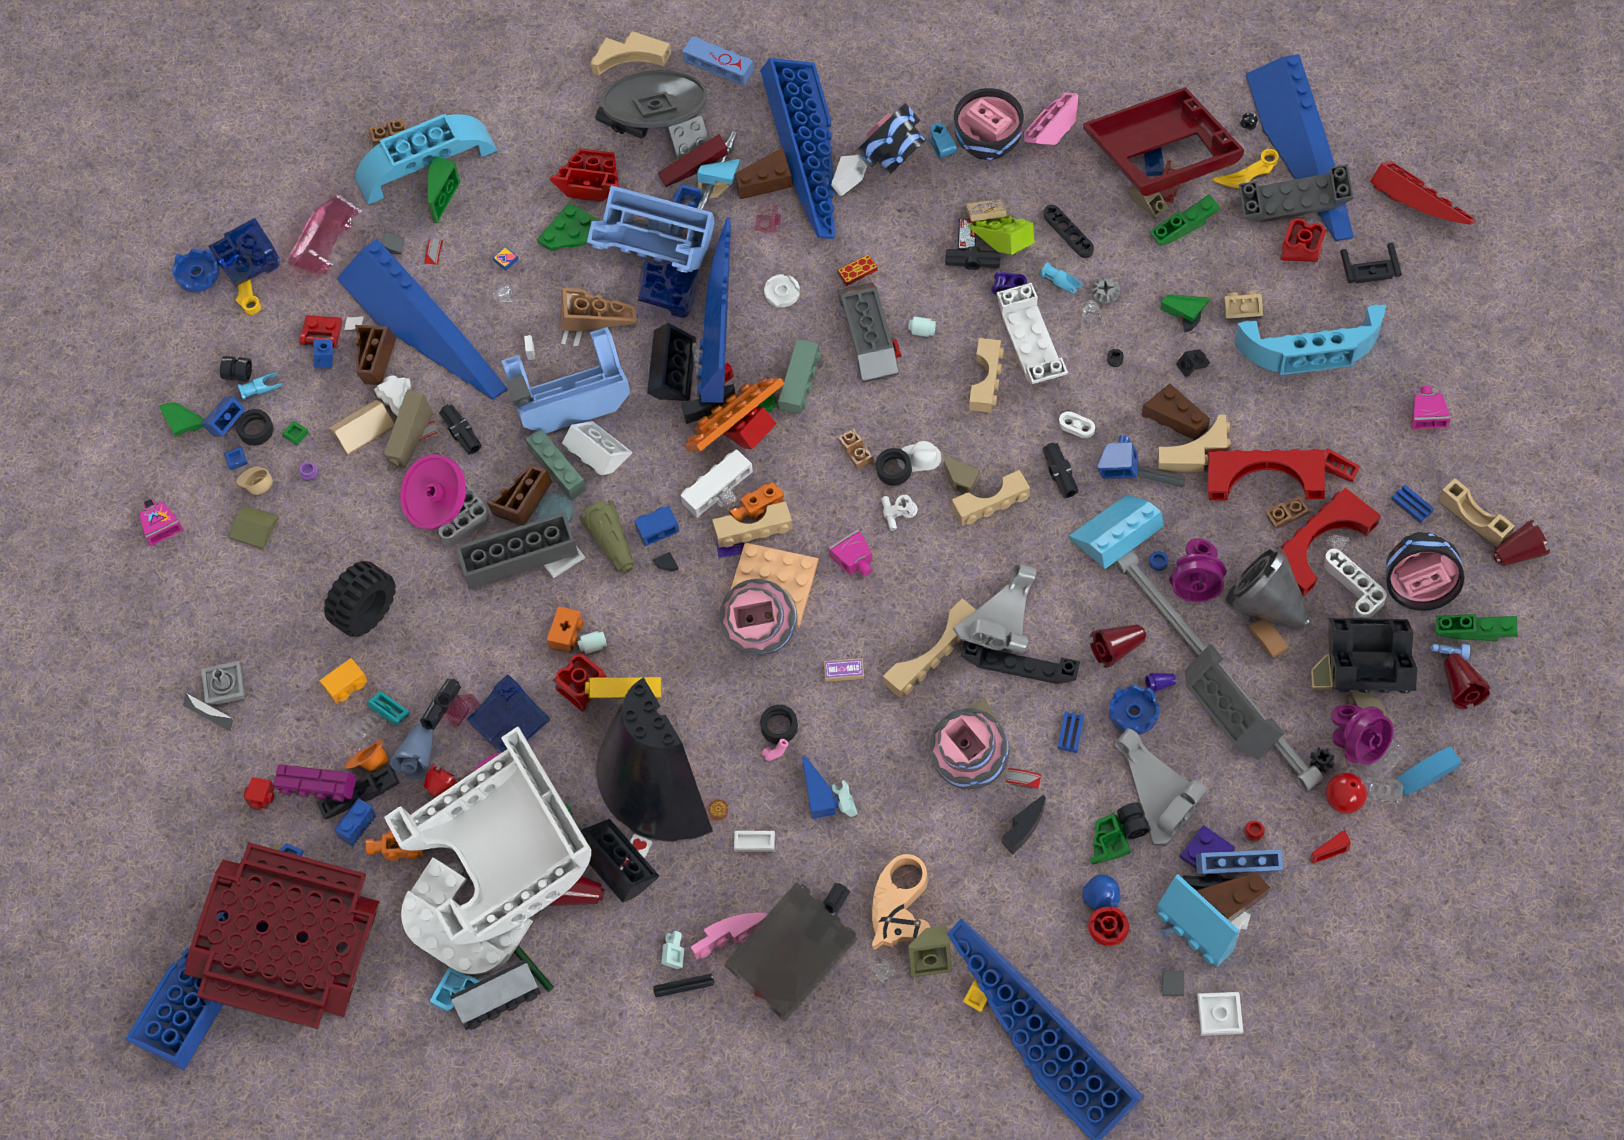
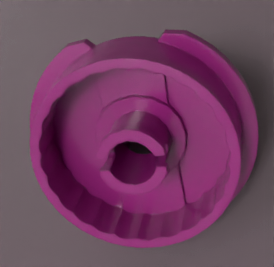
[1169,538,1227,603]
[1331,704,1393,765]

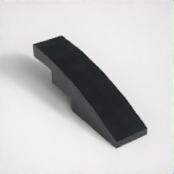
[317,765,400,820]

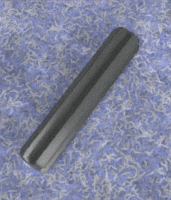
[1137,465,1185,487]

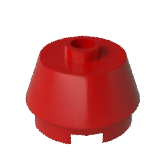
[423,764,461,798]
[1088,906,1129,946]

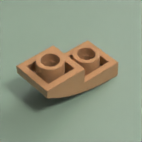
[369,119,407,145]
[838,429,874,469]
[1266,495,1310,528]
[1248,619,1289,658]

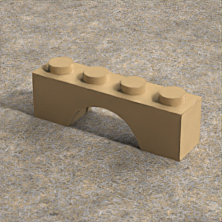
[969,338,1004,413]
[952,470,1030,526]
[1439,478,1515,547]
[712,501,792,548]

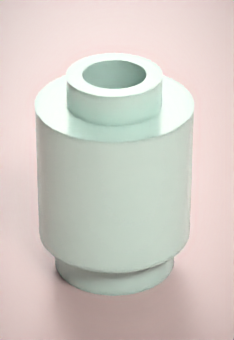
[908,316,936,337]
[577,631,607,654]

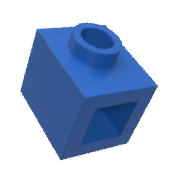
[313,339,333,368]

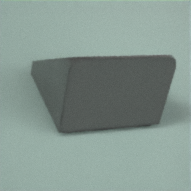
[382,232,404,254]
[1162,971,1184,996]

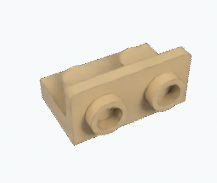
[1222,291,1263,319]

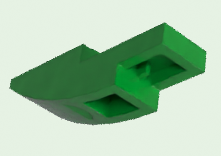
[1149,194,1220,246]
[1436,614,1518,641]

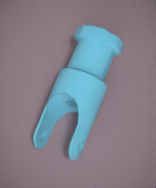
[1040,262,1082,294]
[237,373,282,400]

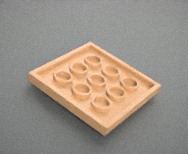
[731,543,819,628]

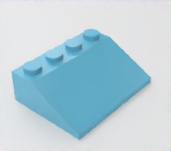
[1068,494,1164,569]
[1156,874,1239,967]

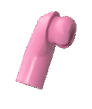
[761,739,789,761]

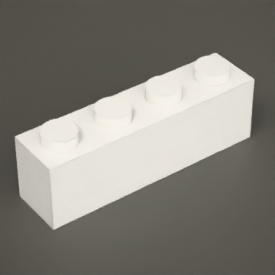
[681,449,753,518]

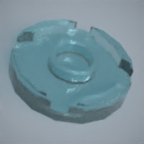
[536,493,574,523]

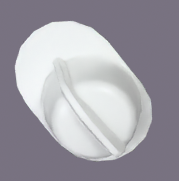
[897,441,941,472]

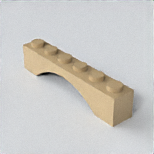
[883,599,976,698]

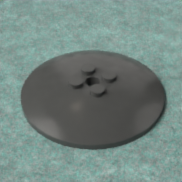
[602,70,707,128]

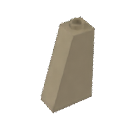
[384,389,433,468]

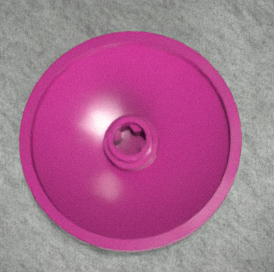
[400,454,466,530]

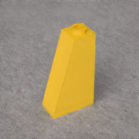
[585,677,661,699]

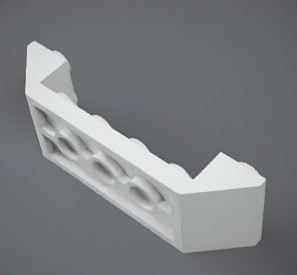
[997,283,1068,384]

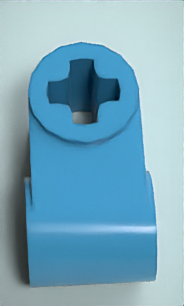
[930,123,957,159]

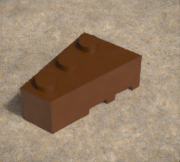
[355,325,396,385]
[1197,872,1270,922]

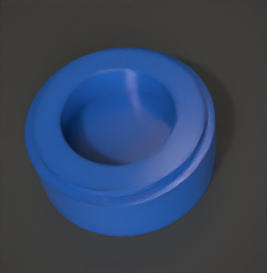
[1149,551,1169,571]

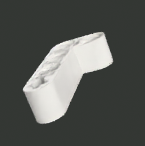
[1323,549,1387,619]

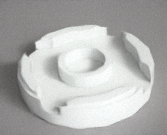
[764,274,800,308]

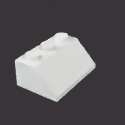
[562,421,632,475]

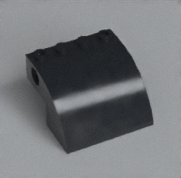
[1329,618,1418,693]

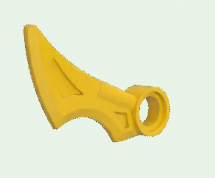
[1213,149,1279,189]
[229,254,261,315]

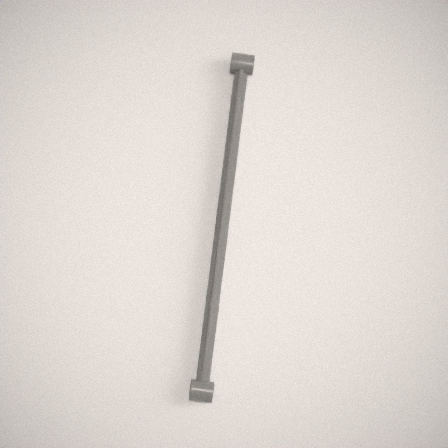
[1114,550,1323,792]

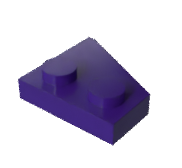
[1180,825,1236,869]

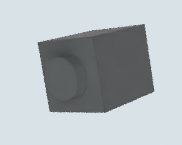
[505,375,532,406]

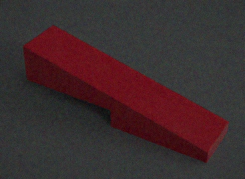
[658,134,728,187]

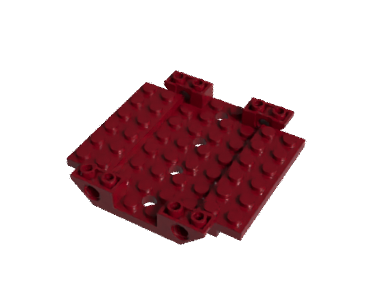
[184,842,380,1030]

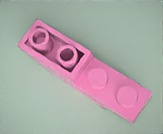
[691,913,769,960]

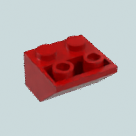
[723,407,776,449]

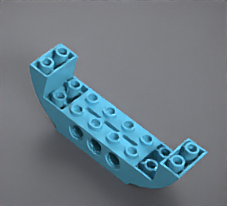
[355,114,498,205]
[1235,305,1386,375]

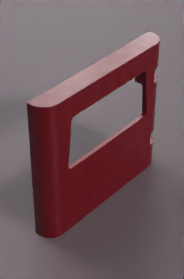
[1083,87,1244,196]

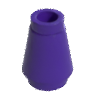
[1145,673,1176,692]

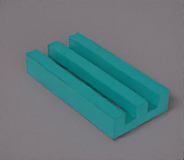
[367,691,410,727]

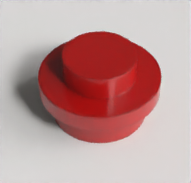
[1244,821,1265,841]

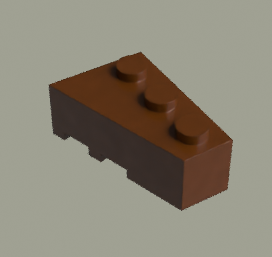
[735,147,792,199]
[1142,383,1210,440]
[487,464,552,526]

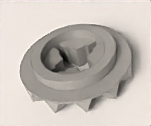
[1091,276,1120,303]

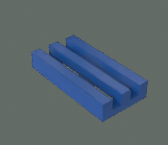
[1391,485,1434,523]
[1058,711,1084,753]

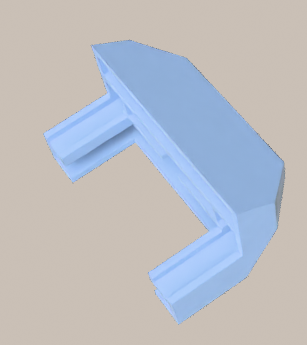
[587,185,715,273]
[501,327,630,434]

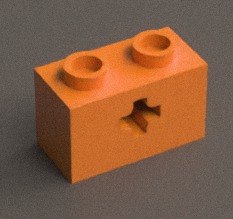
[547,606,584,653]

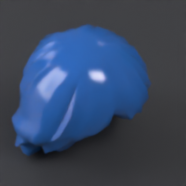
[1082,874,1121,911]

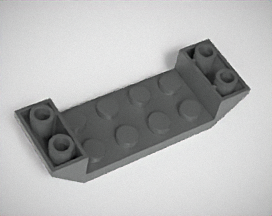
[1239,164,1354,222]
[837,282,898,382]
[1185,644,1285,760]

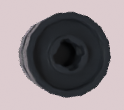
[220,356,252,382]
[1117,802,1151,840]

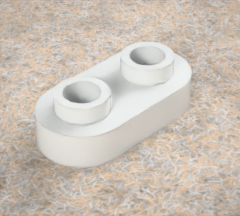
[1059,412,1095,439]

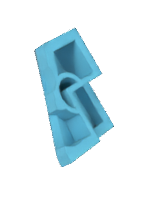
[697,159,740,185]
[429,967,480,1011]

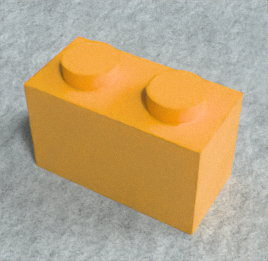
[319,658,368,704]

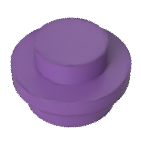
[299,462,318,480]

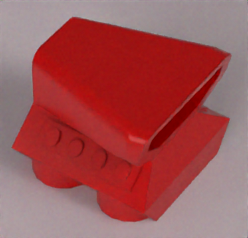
[1280,218,1327,262]
[552,653,607,712]

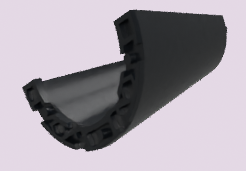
[596,677,713,842]

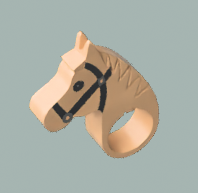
[872,854,930,950]

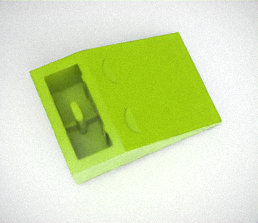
[968,216,1035,255]

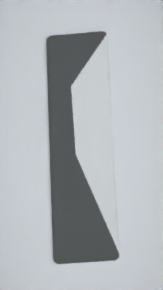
[183,693,233,731]

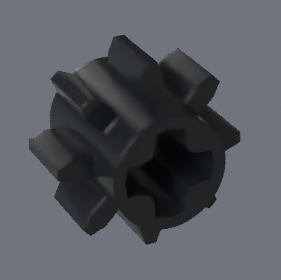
[1309,747,1334,773]

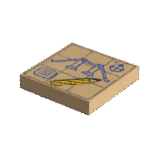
[966,199,1007,221]

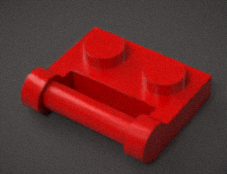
[299,315,343,347]

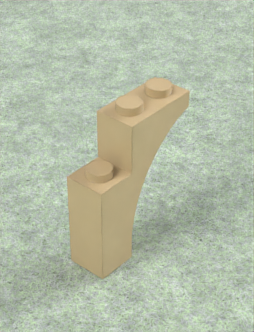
[590,31,671,76]
[1157,415,1231,472]

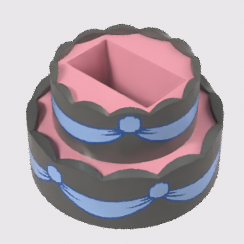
[720,579,798,655]
[930,708,1009,789]

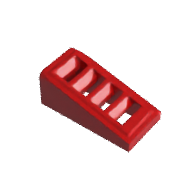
[1325,448,1360,482]
[1310,830,1351,864]

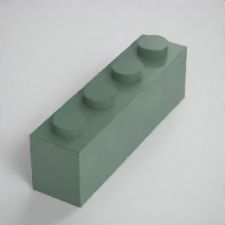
[778,339,822,414]
[526,429,586,500]

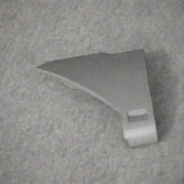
[953,563,1036,654]
[1115,728,1207,845]

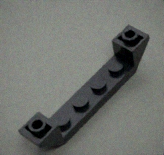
[960,640,1080,684]

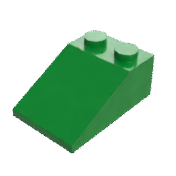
[428,156,461,223]

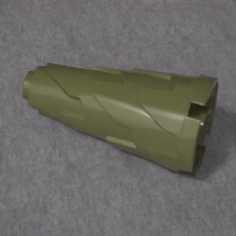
[579,500,634,574]

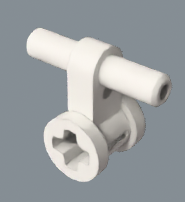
[881,495,918,531]

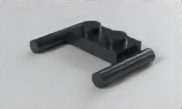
[1340,243,1402,283]

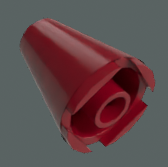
[1492,519,1550,566]
[1090,624,1146,668]
[1444,654,1491,709]
[549,876,605,906]

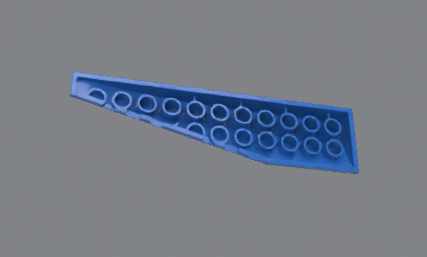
[1246,54,1354,241]
[760,58,835,239]
[697,217,731,403]
[337,239,508,400]
[125,843,304,1071]
[947,919,1144,1140]

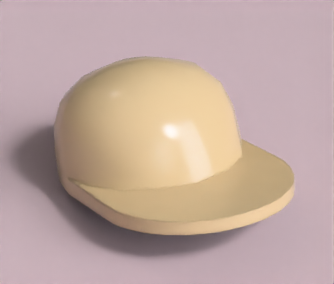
[236,466,273,495]

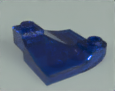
[208,218,280,287]
[638,259,699,318]
[467,674,550,752]

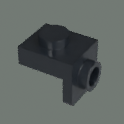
[1176,349,1210,377]

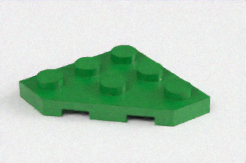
[537,203,601,251]

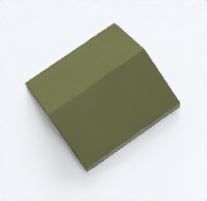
[229,506,279,549]

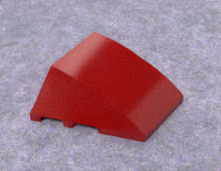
[550,148,619,202]

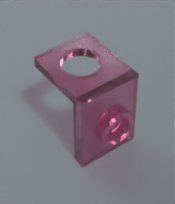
[755,205,781,233]
[444,694,483,727]

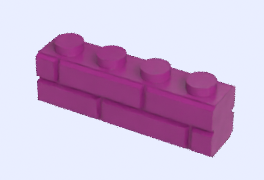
[273,764,356,802]

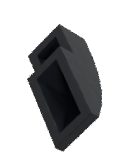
[681,384,735,424]
[1002,795,1046,855]

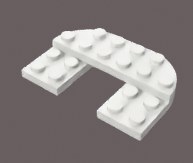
[401,857,533,976]

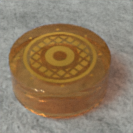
[708,799,729,821]

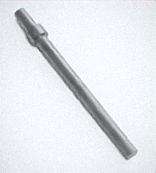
[697,132,737,210]

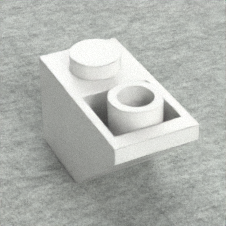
[831,155,867,196]

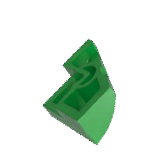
[1160,294,1210,322]
[159,402,205,437]
[1090,813,1132,865]

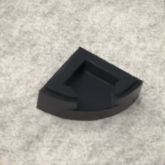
[1182,312,1201,332]
[653,552,679,572]

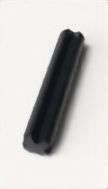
[653,974,714,997]

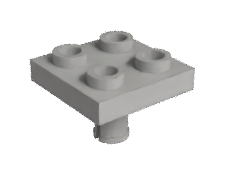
[667,113,709,159]
[201,661,246,706]

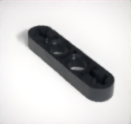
[1044,205,1094,258]

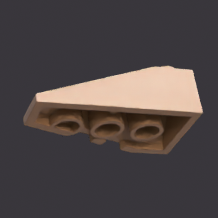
[560,288,637,331]

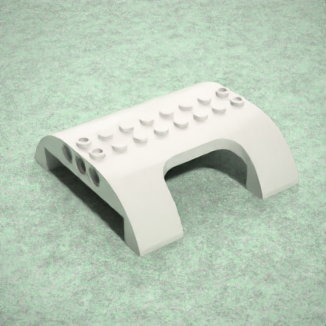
[384,727,591,944]

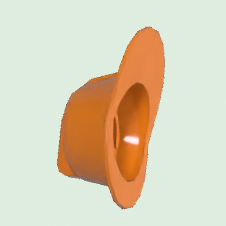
[345,739,389,771]

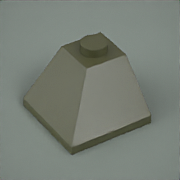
[908,926,952,977]

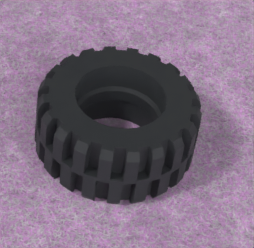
[324,561,396,637]

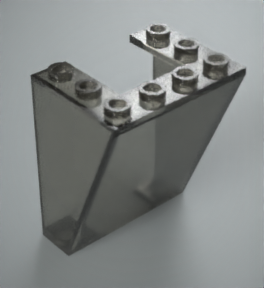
[724,882,858,1022]

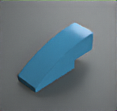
[1395,746,1461,796]

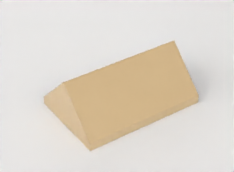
[329,400,394,455]

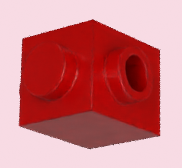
[244,777,274,810]

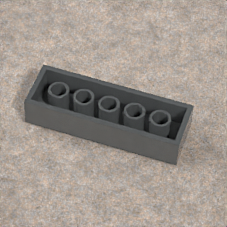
[456,512,578,589]

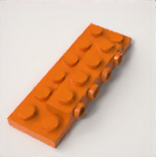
[684,377,785,451]

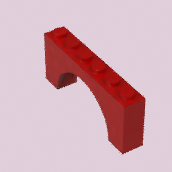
[1208,449,1325,501]
[1281,488,1381,597]

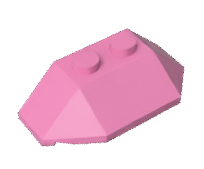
[1023,92,1078,145]

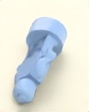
[1430,644,1470,660]

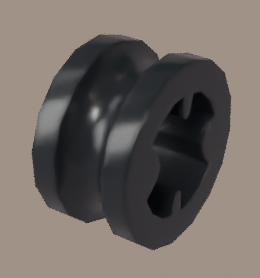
[1240,113,1258,130]
[1107,349,1124,367]

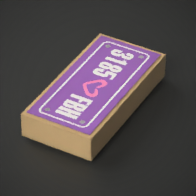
[824,658,864,682]

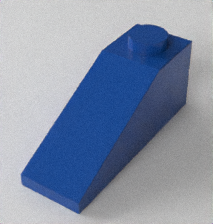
[802,756,839,819]

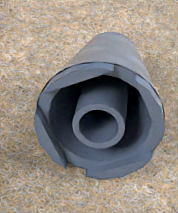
[390,724,433,779]

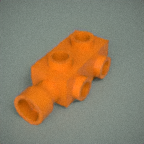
[729,482,784,522]
[365,830,425,861]

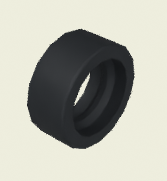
[236,409,273,446]
[875,448,912,486]
[760,704,798,744]

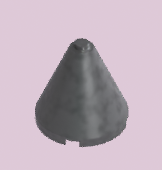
[1224,546,1310,629]

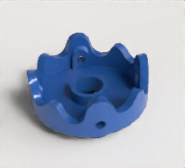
[172,248,219,292]
[1109,685,1160,735]

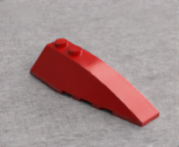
[1370,161,1476,225]

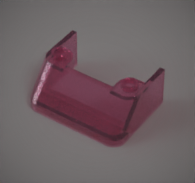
[287,194,361,274]

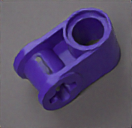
[991,272,1027,295]

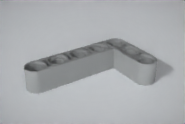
[429,451,489,547]

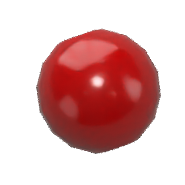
[1325,772,1368,814]

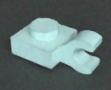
[832,780,858,817]
[661,931,684,969]

